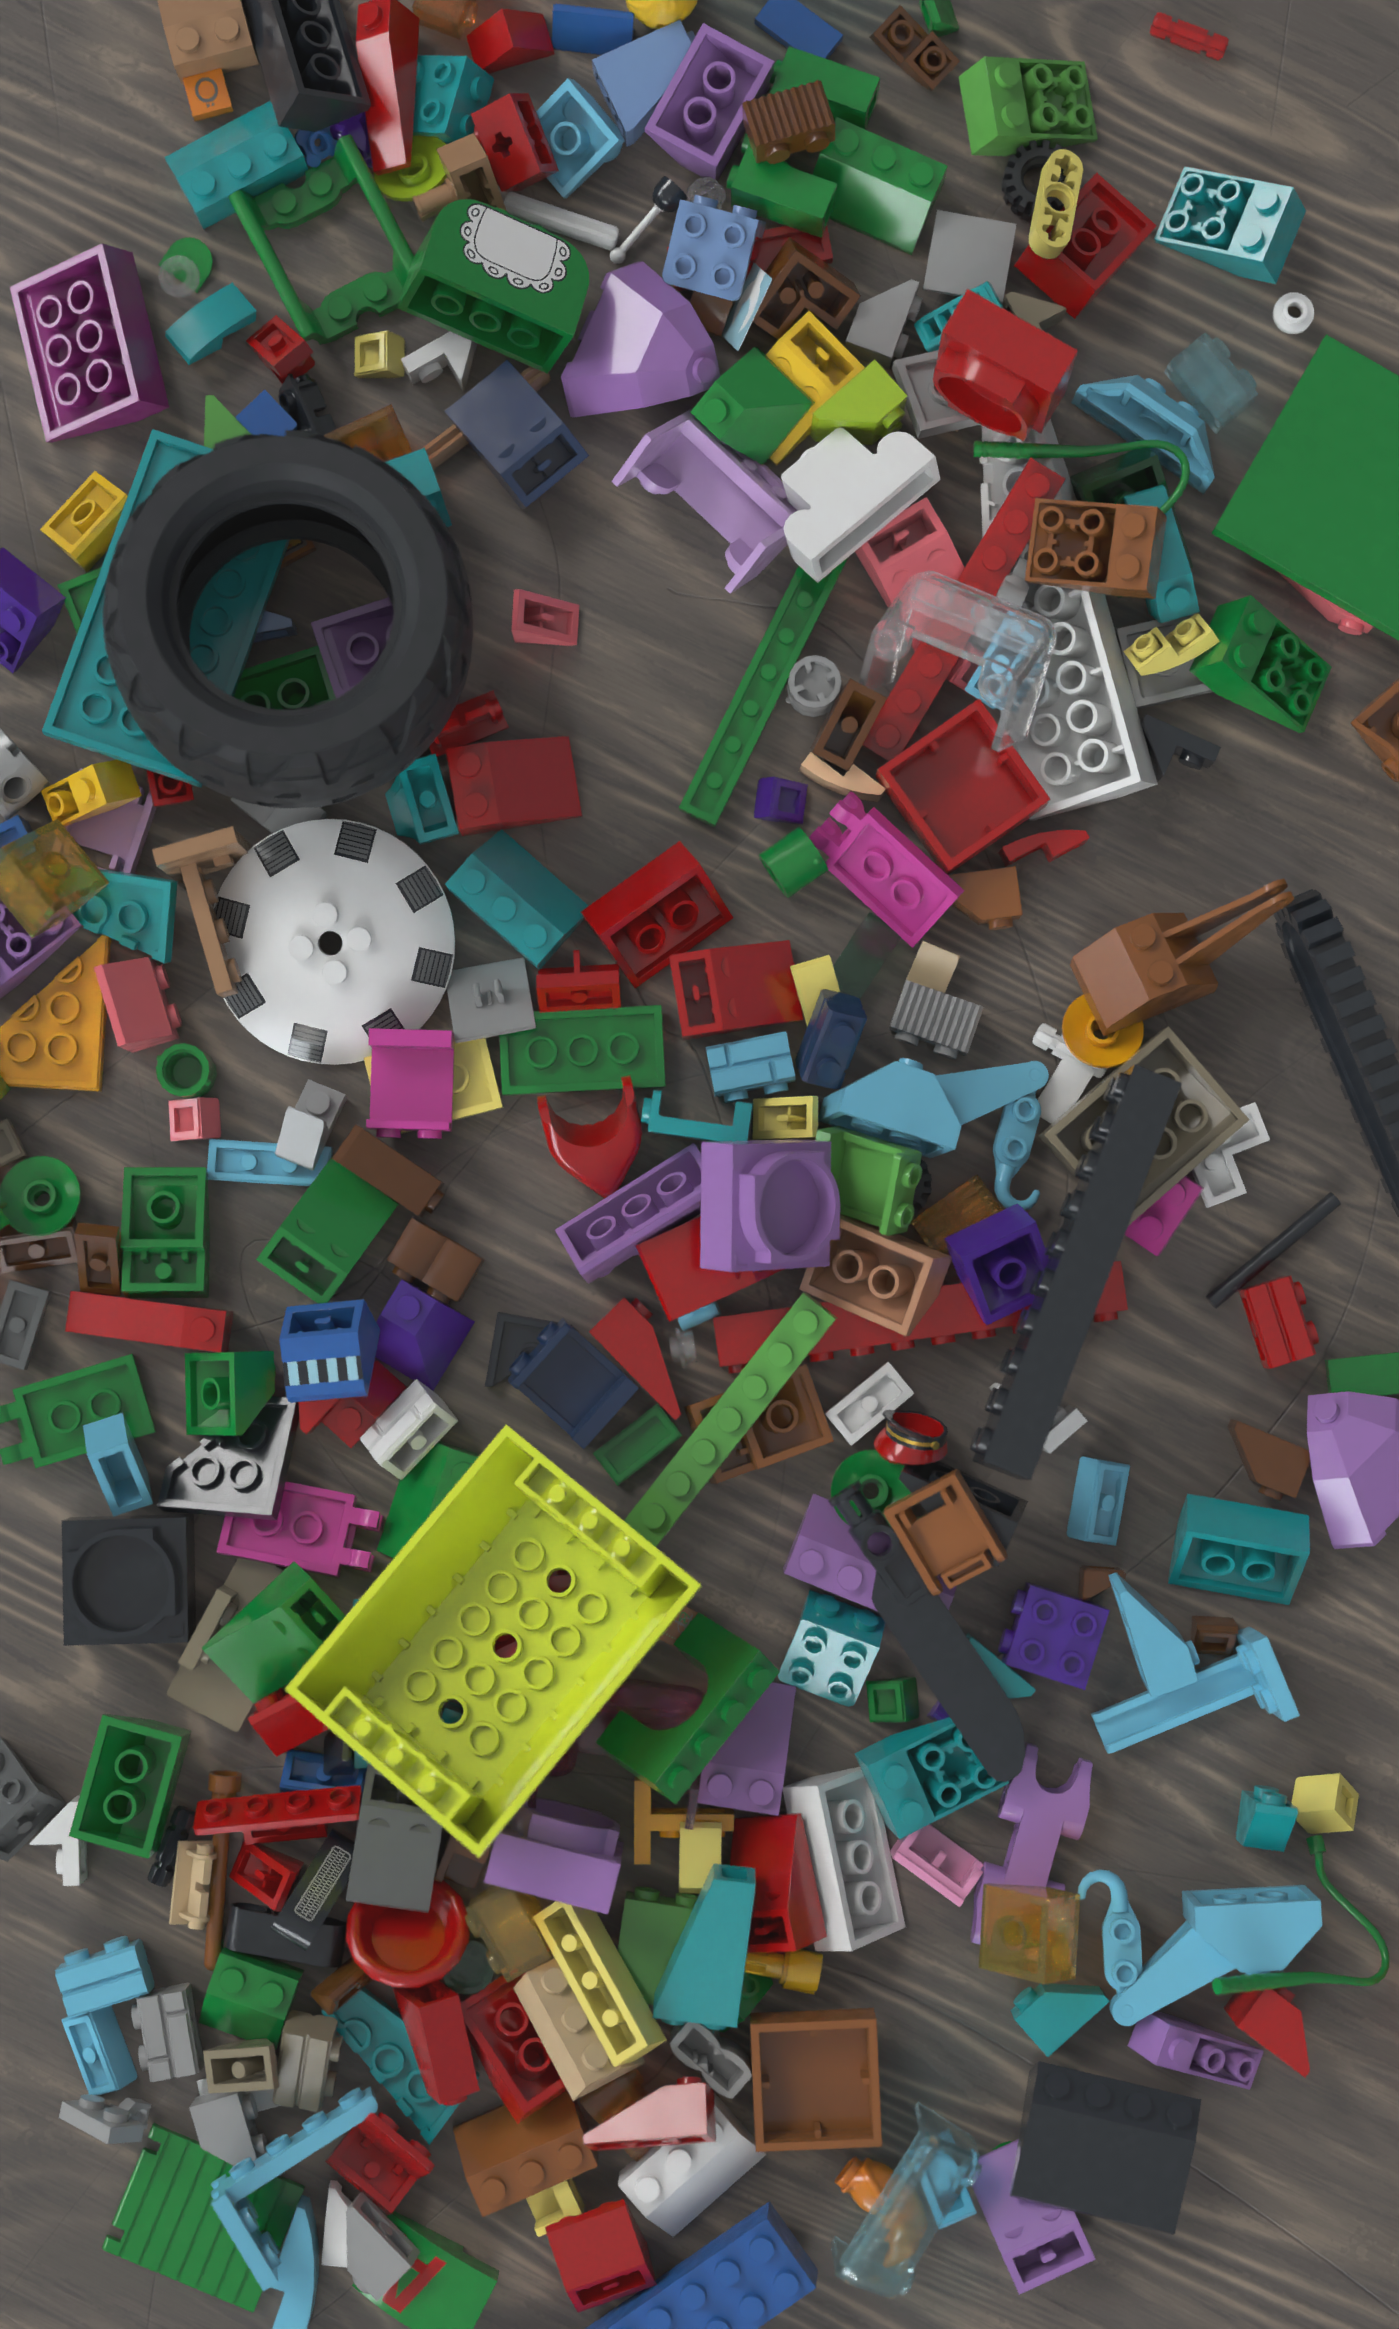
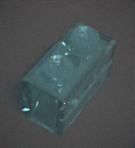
[1164,333,1258,433]

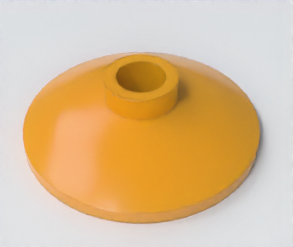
[1062,994,1144,1068]

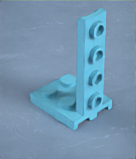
[1091,1626,1300,1754]
[211,2087,378,2291]

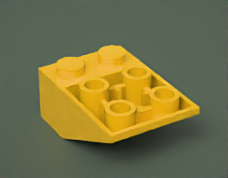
[766,311,865,466]

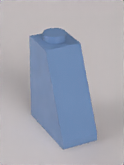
[592,20,695,147]

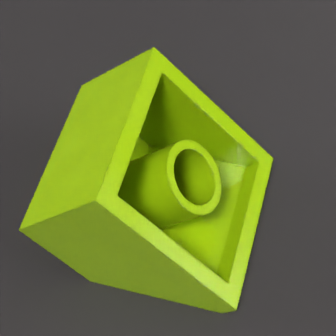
[810,359,908,445]

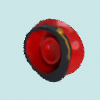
[874,1410,948,1466]

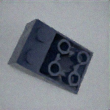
[444,360,589,509]

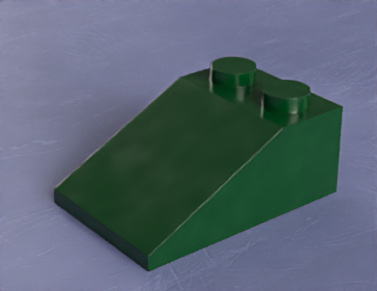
[1070,448,1193,599]

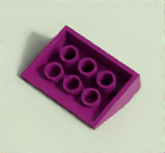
[10,243,170,443]

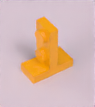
[634,1776,734,1865]

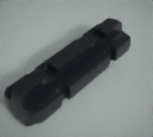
[148,1805,196,1887]

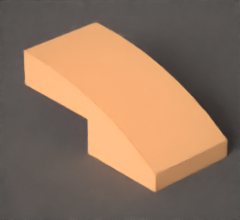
[799,752,886,802]

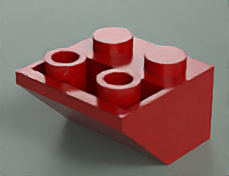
[248,1688,330,1757]
[545,2199,656,2313]

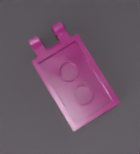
[809,791,964,948]
[216,1481,384,1578]

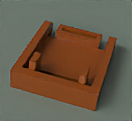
[883,1468,1008,1596]

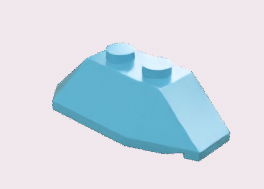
[1072,375,1215,494]

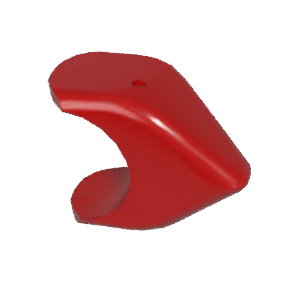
[537,1075,642,1199]

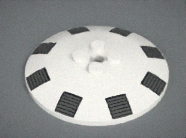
[214,819,455,1065]

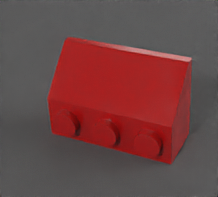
[581,841,733,988]

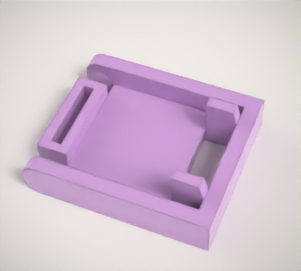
[49,768,157,874]

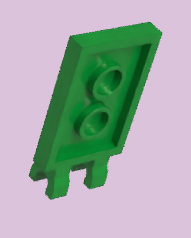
[0,1354,157,1468]

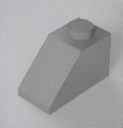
[346,2192,420,2301]

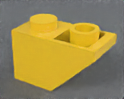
[41,759,142,829]

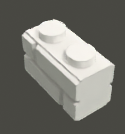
[360,1379,459,1480]

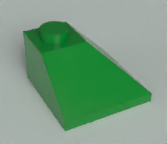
[691,347,815,465]
[185,1351,276,1436]

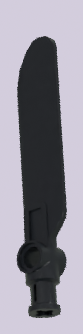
[828,1480,1025,1782]

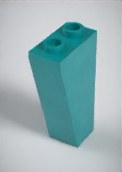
[653,1863,756,2030]

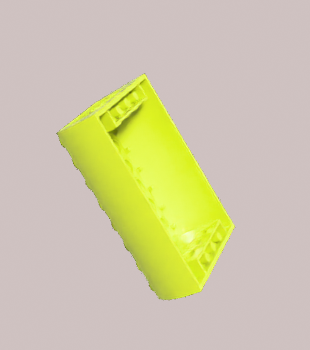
[285,1425,702,1857]

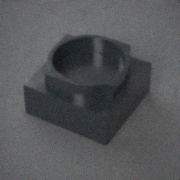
[62,1514,196,1646]

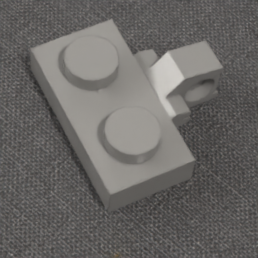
[59,2094,151,2144]

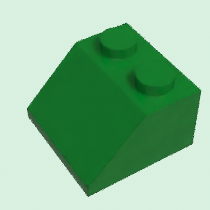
[198,1947,305,2050]

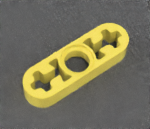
[1028,149,1083,259]

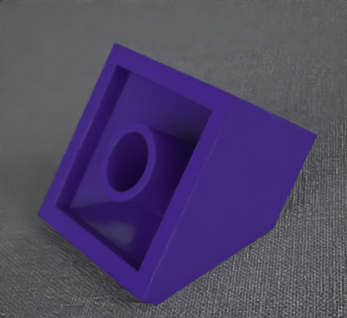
[375,1279,475,1391]

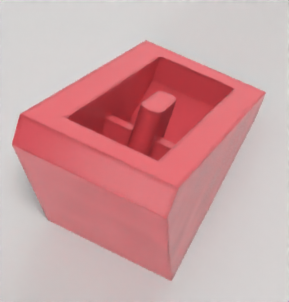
[511,589,580,646]

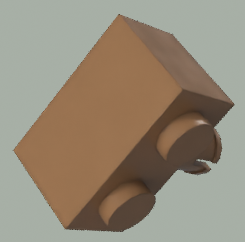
[412,133,507,222]

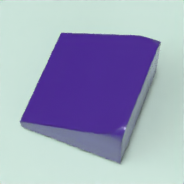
[754,777,808,825]

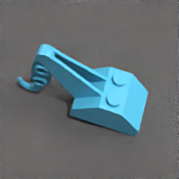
[818,1058,1049,1211]
[1078,1870,1322,2026]

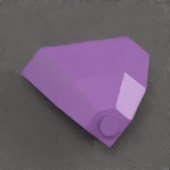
[561,262,720,417]
[1307,1391,1399,1549]

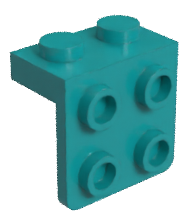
[413,55,494,144]
[778,1590,885,1707]

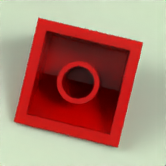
[1224,1987,1310,2078]

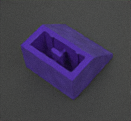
[0,547,66,673]

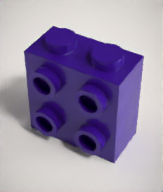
[998,1582,1110,1690]

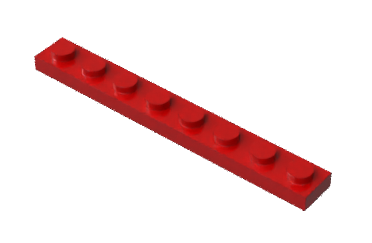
[862,457,1066,761]

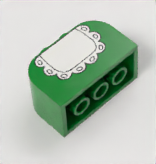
[397,199,590,374]

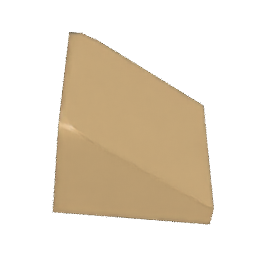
[906,941,960,993]

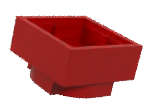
[933,289,1078,441]
[875,699,1051,875]

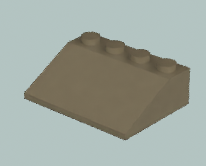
[1038,1026,1250,1226]

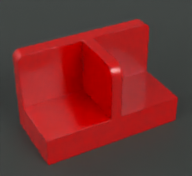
[536,949,621,1013]

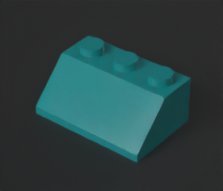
[164,101,308,230]
[445,829,589,970]
[1168,1493,1310,1605]

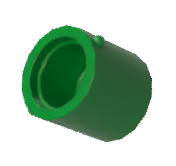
[758,827,828,898]
[156,1043,217,1099]

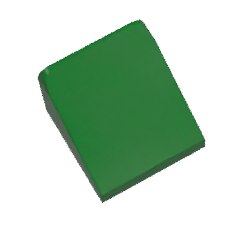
[919,0,959,38]
[866,1677,919,1722]

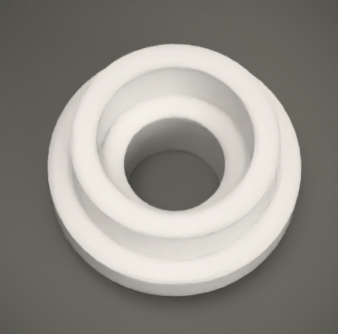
[1273,292,1314,334]

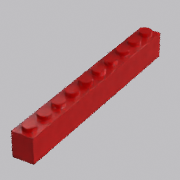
[713,1261,1128,1374]

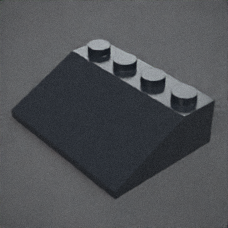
[1010,2061,1201,2235]

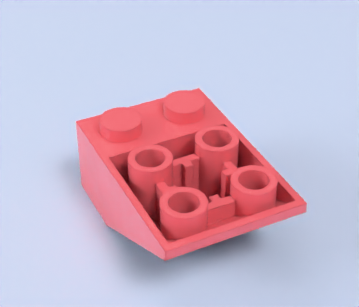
[855,497,965,652]

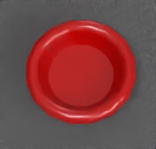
[346,1876,470,1988]

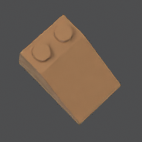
[158,0,259,85]

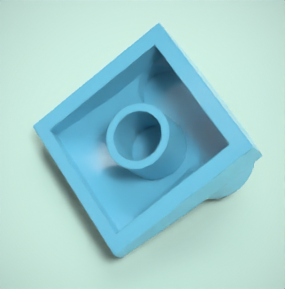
[536,78,625,199]

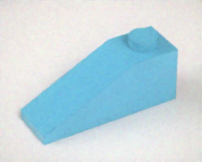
[1108,1572,1200,1698]

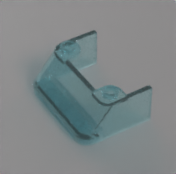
[831,2102,982,2299]

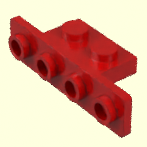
[193,1785,362,1845]

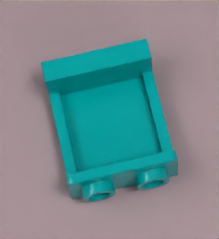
[641,1090,752,1142]

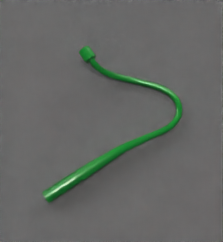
[973,440,1190,514]
[1212,1835,1390,1995]

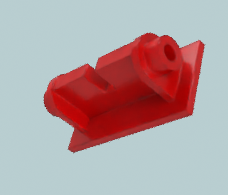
[429,690,509,757]

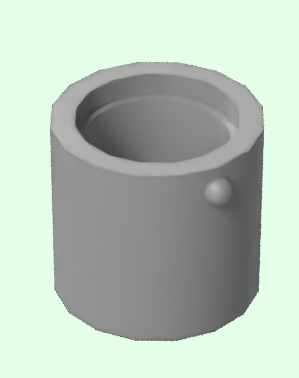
[785,655,841,717]

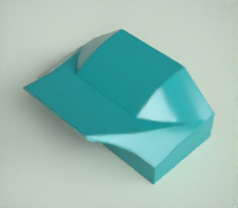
[385,754,460,845]

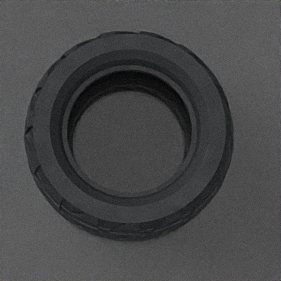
[103,430,473,808]

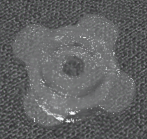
[669,1328,698,1369]

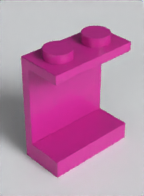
[366,1028,455,1139]

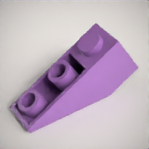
[1128,2011,1264,2090]

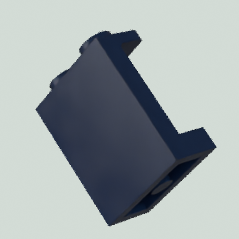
[508,1318,639,1449]

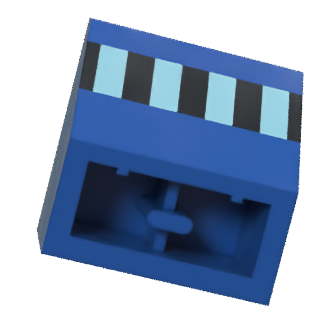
[279,1299,380,1403]

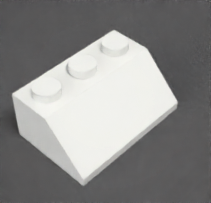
[618,2092,767,2237]

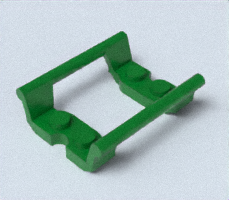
[229,135,415,345]

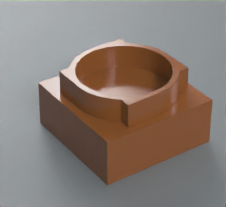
[750,2008,882,2152]

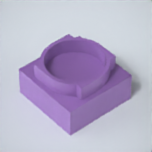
[700,1139,840,1272]
[484,1797,624,1914]

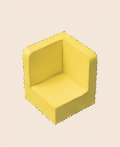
[1292,1773,1359,1834]
[526,2178,585,2237]

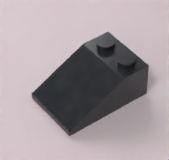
[899,1461,1028,1567]

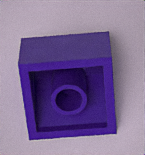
[944,1203,1049,1326]

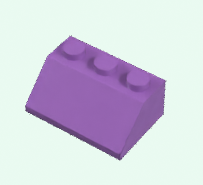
[644,23,775,184]

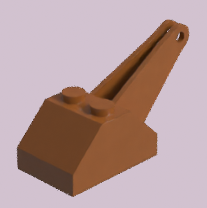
[1070,879,1295,1036]

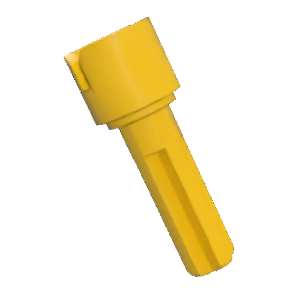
[744,1949,823,1995]

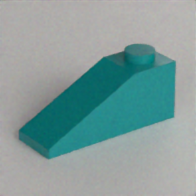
[1124,485,1200,623]

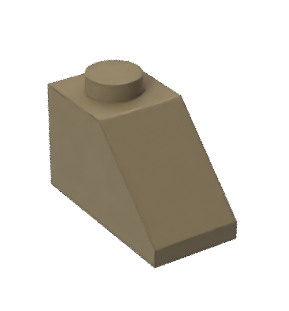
[203,2038,279,2094]

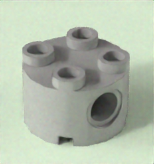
[0,728,50,820]

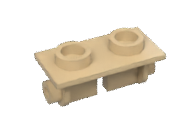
[169,1840,217,1930]

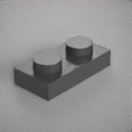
[0,1280,52,1370]

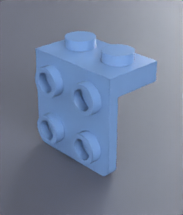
[662,195,766,301]

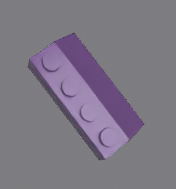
[555,1143,701,1284]
[783,1493,957,1611]

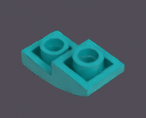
[165,283,257,365]

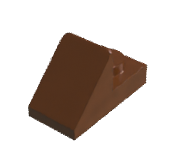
[75,1223,123,1296]

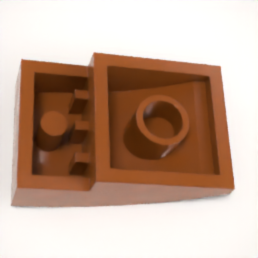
[684,1364,834,1484]

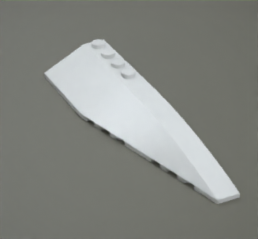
[979,420,1158,821]

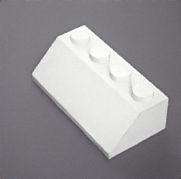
[783,1767,906,1951]

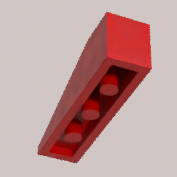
[356,0,420,176]
[65,1291,234,1352]

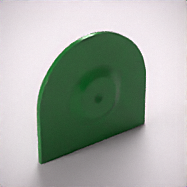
[158,237,213,293]

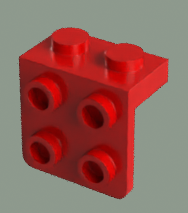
[325,2112,435,2215]

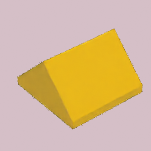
[40,471,128,572]

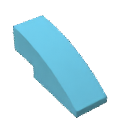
[271,2195,319,2329]

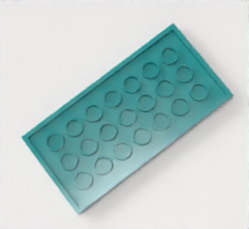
[42,429,290,788]

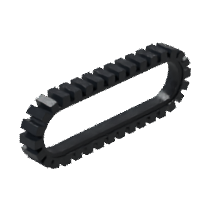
[1274,889,1399,1217]

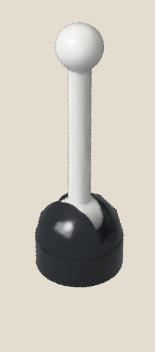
[610,176,688,264]

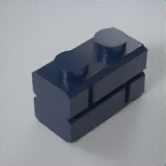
[795,989,867,1090]

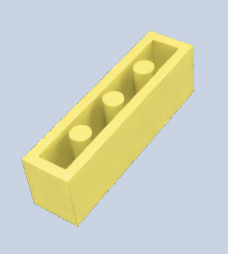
[533,1901,667,2067]

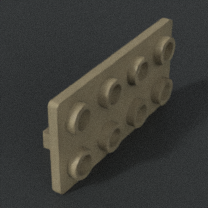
[166,1558,285,1732]

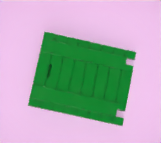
[102,2123,305,2313]

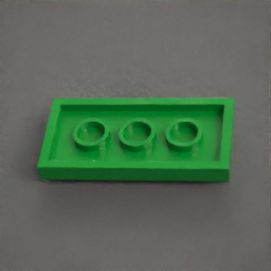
[499,1005,666,1096]

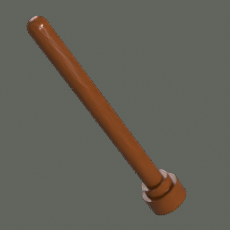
[204,1770,242,1971]

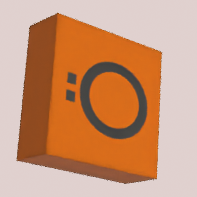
[183,68,233,122]

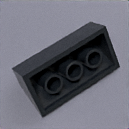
[242,0,371,132]

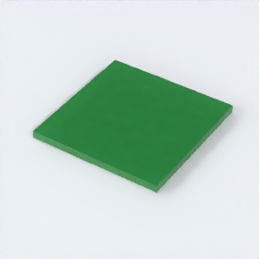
[1211,334,1399,641]

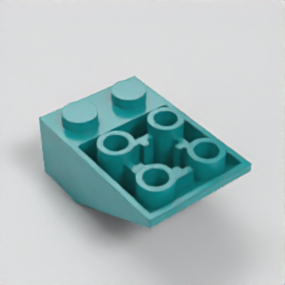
[1154,166,1306,284]
[854,1717,1009,1839]

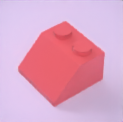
[94,957,182,1053]

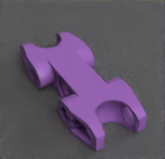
[970,1742,1093,1961]

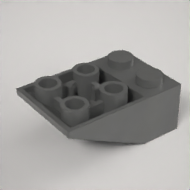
[346,1765,442,1913]

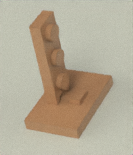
[152,826,252,998]

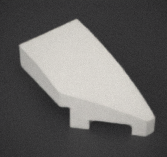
[322,2180,352,2268]

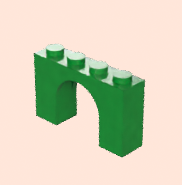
[726,46,880,238]
[595,1612,780,1805]

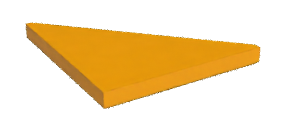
[0,934,111,1092]

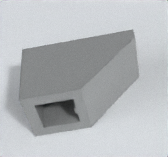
[845,279,923,369]
[189,2091,268,2166]

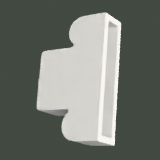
[781,427,941,583]

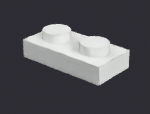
[825,1361,915,1446]

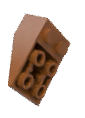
[1025,498,1167,599]

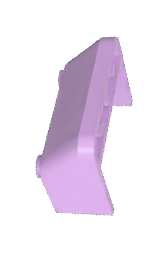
[611,408,798,594]

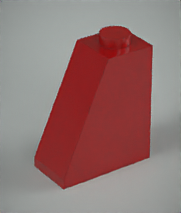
[393,1980,480,2106]

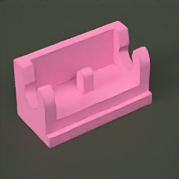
[890,1824,983,1907]

